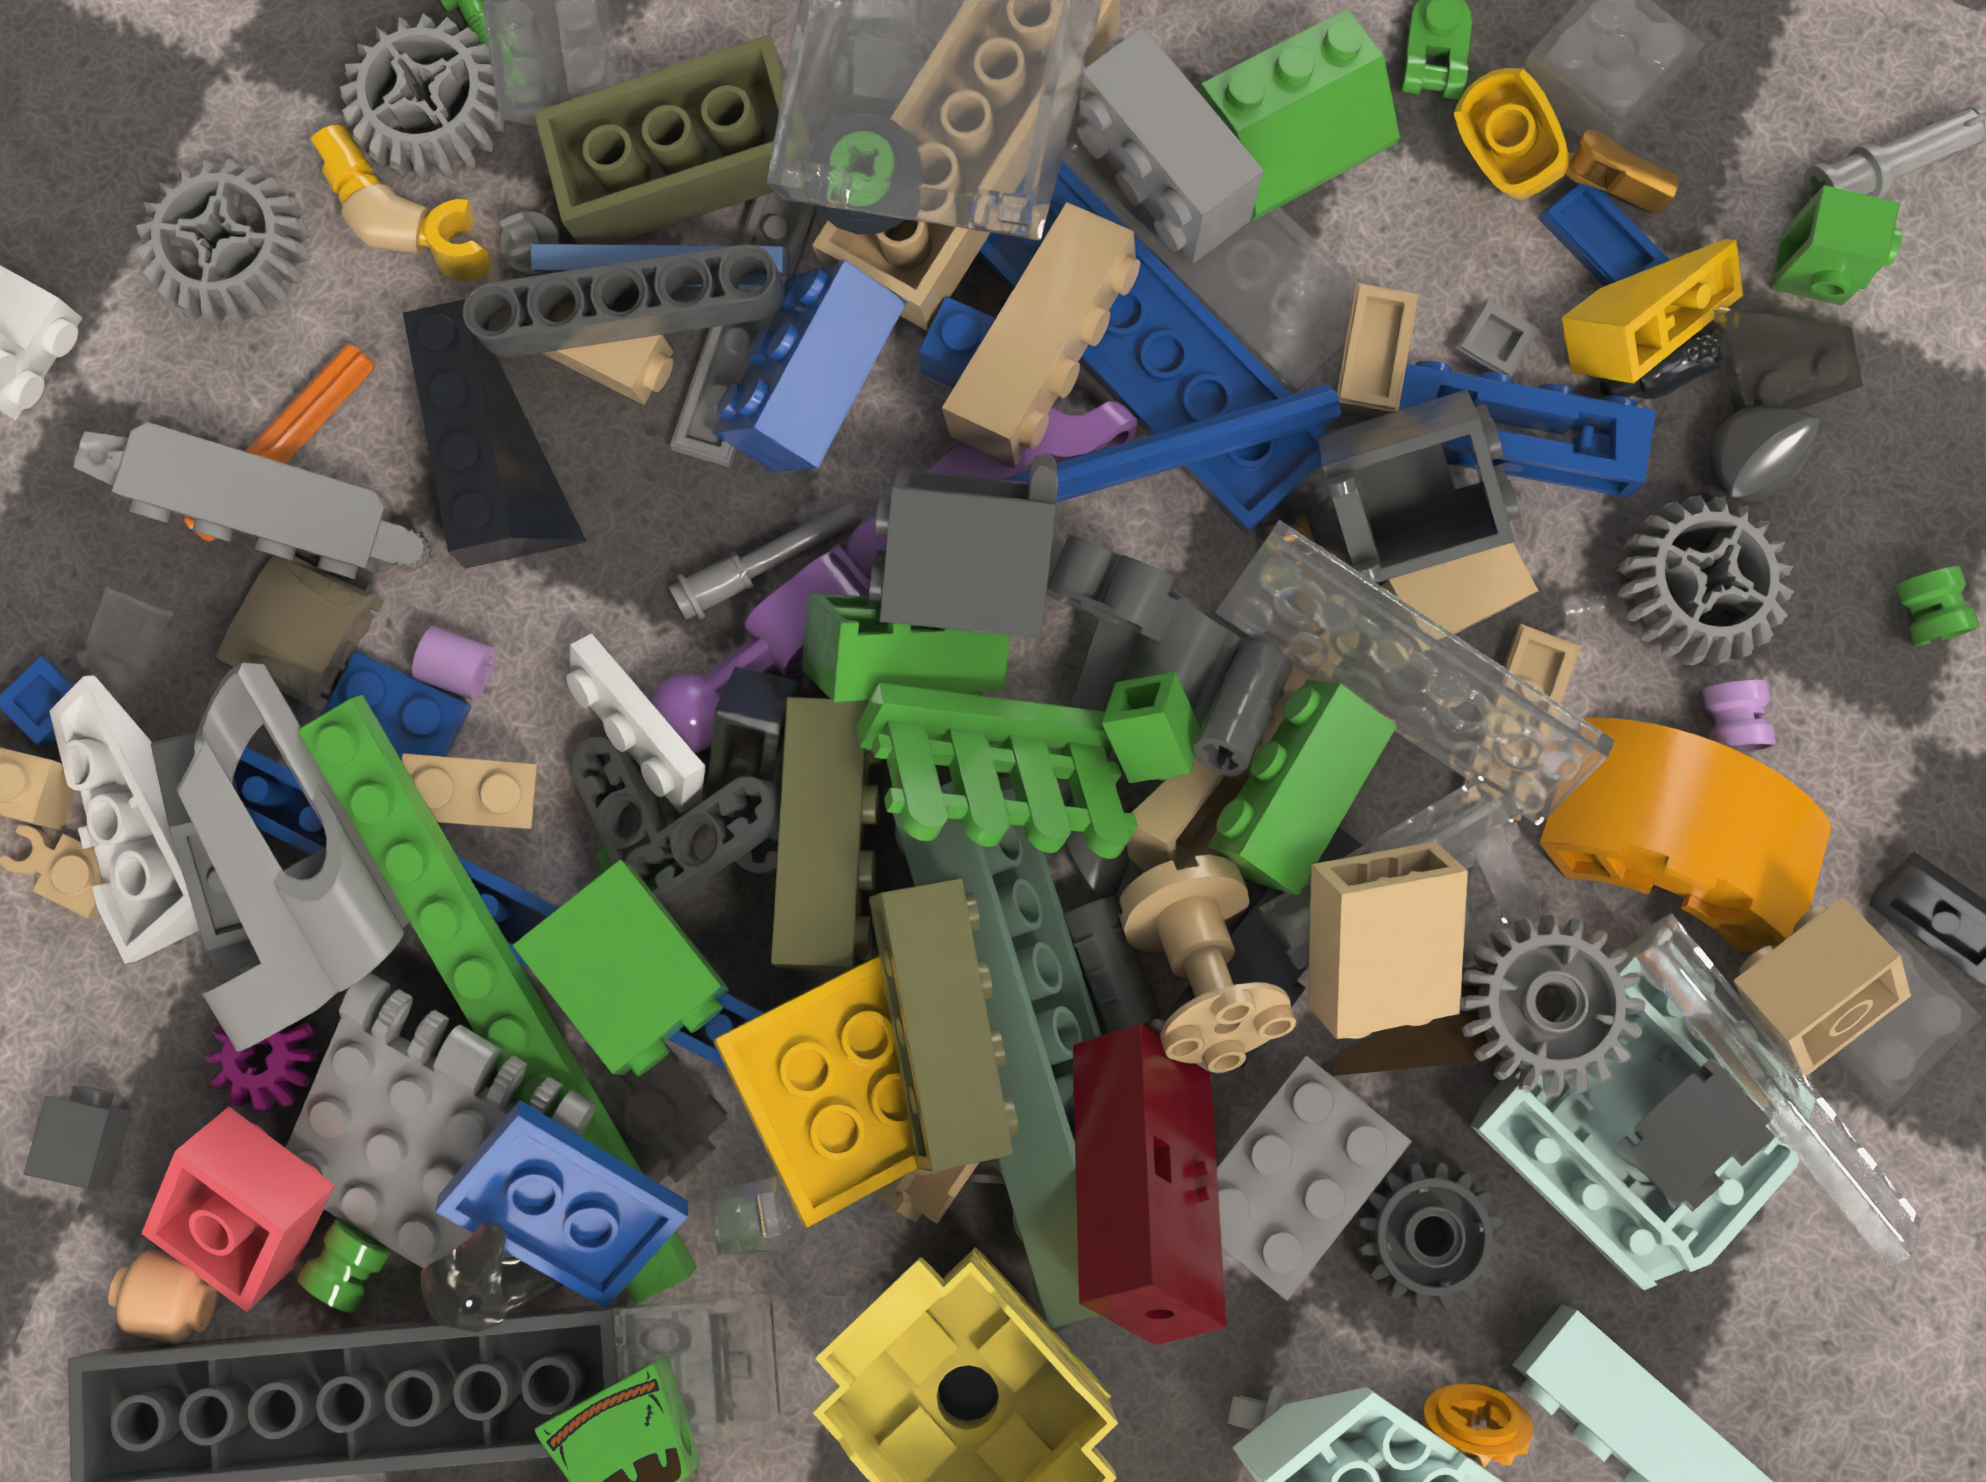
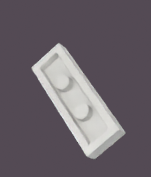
[566,633,705,814]

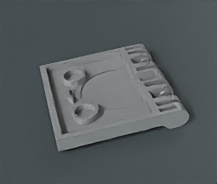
[286,973,597,1311]

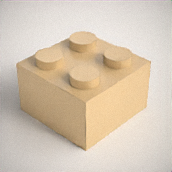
[1733,896,1911,1078]

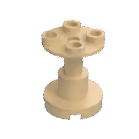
[1118,855,1296,1073]

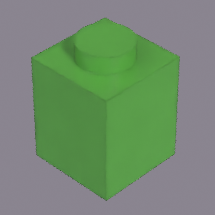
[1102,672,1200,783]

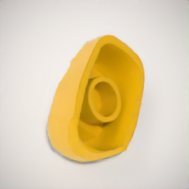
[1454,68,1569,200]

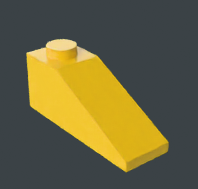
[1562,238,1743,384]

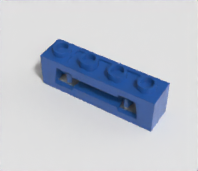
[1398,361,1656,498]

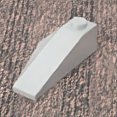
[49,675,199,964]

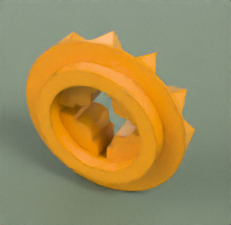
[1422,1384,1533,1469]

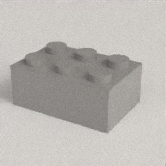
[1077,26,1264,264]
[1216,1056,1412,1301]

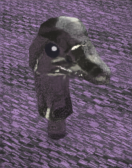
[421,1221,565,1332]

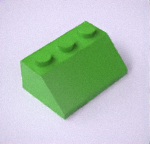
[1198,8,1400,221]
[1208,679,1397,896]

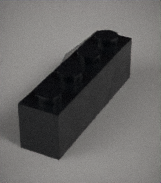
[403,299,587,569]

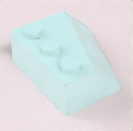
[1232,1387,1503,1482]

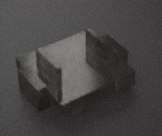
[590,1042,728,1183]

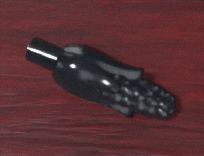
[1600,328,1740,399]

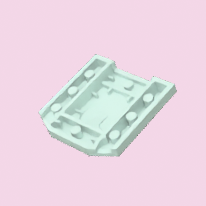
[1471,935,1817,1290]

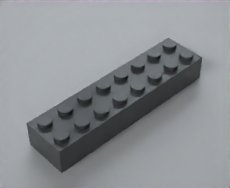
[68,1302,631,1482]

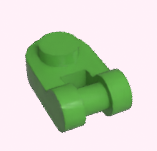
[1400,0,1472,100]

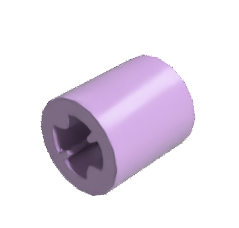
[412,625,496,700]

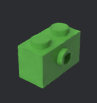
[1770,185,1902,306]

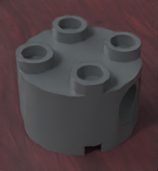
[1614,1058,1775,1212]

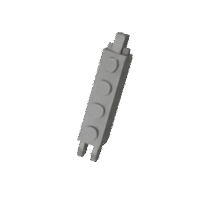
[73,422,433,579]

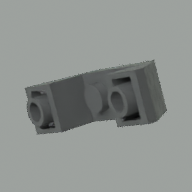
[151,732,259,984]

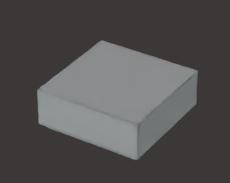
[1452,298,1540,377]

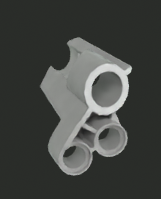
[177,662,409,1052]

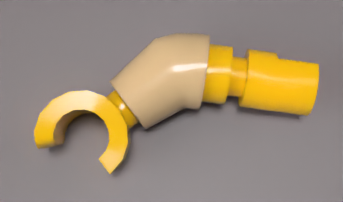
[310,124,492,281]

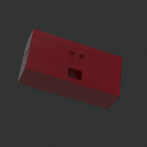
[1073,1023,1227,1345]

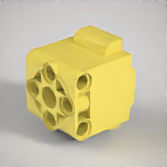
[813,1247,1118,1482]

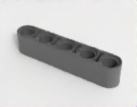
[463,244,785,357]

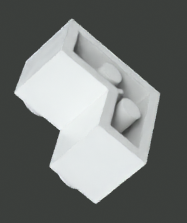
[0,265,82,420]

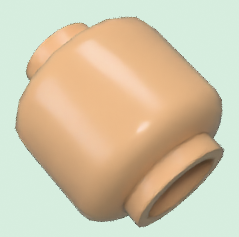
[108,1249,219,1345]

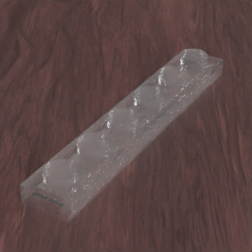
[1635,913,1921,1267]

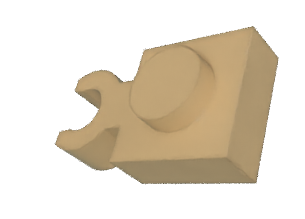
[0,825,102,920]

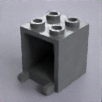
[1318,389,1521,588]
[869,453,1058,639]

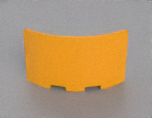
[1539,717,1831,952]

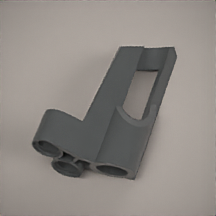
[1046,534,1242,899]

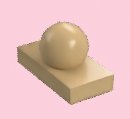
[1335,283,1419,417]

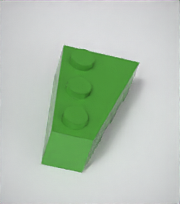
[802,594,1010,702]

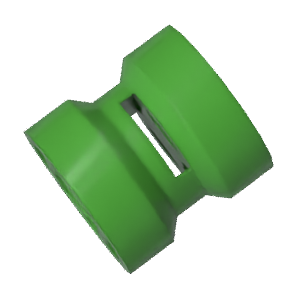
[1896,566,1980,646]
[297,1219,391,1313]

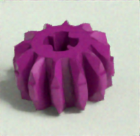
[204,1020,324,1112]

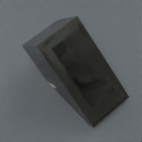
[706,667,798,820]

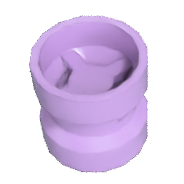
[1702,680,1776,752]

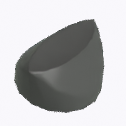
[1710,405,1820,503]

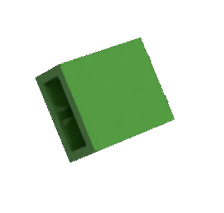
[512,859,729,1076]

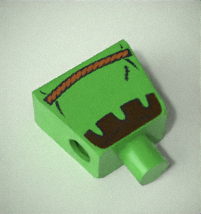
[534,1355,700,1482]

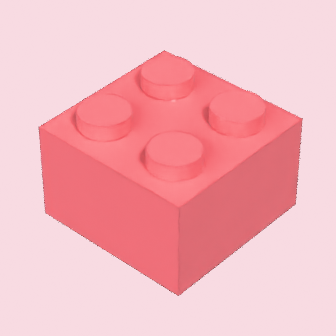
[141,1107,335,1312]

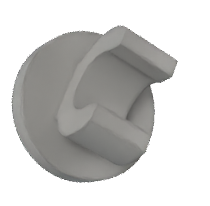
[500,210,562,274]
[1228,1384,1293,1430]

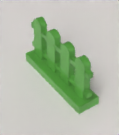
[856,683,1138,859]

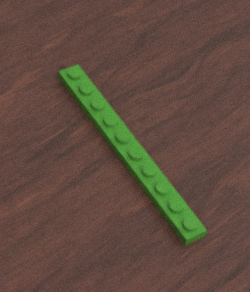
[297,695,697,1305]

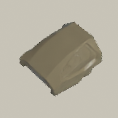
[216,555,384,712]

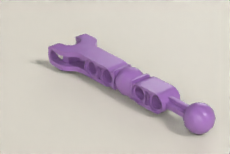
[649,396,1137,754]

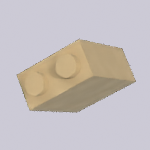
[1308,841,1468,1039]

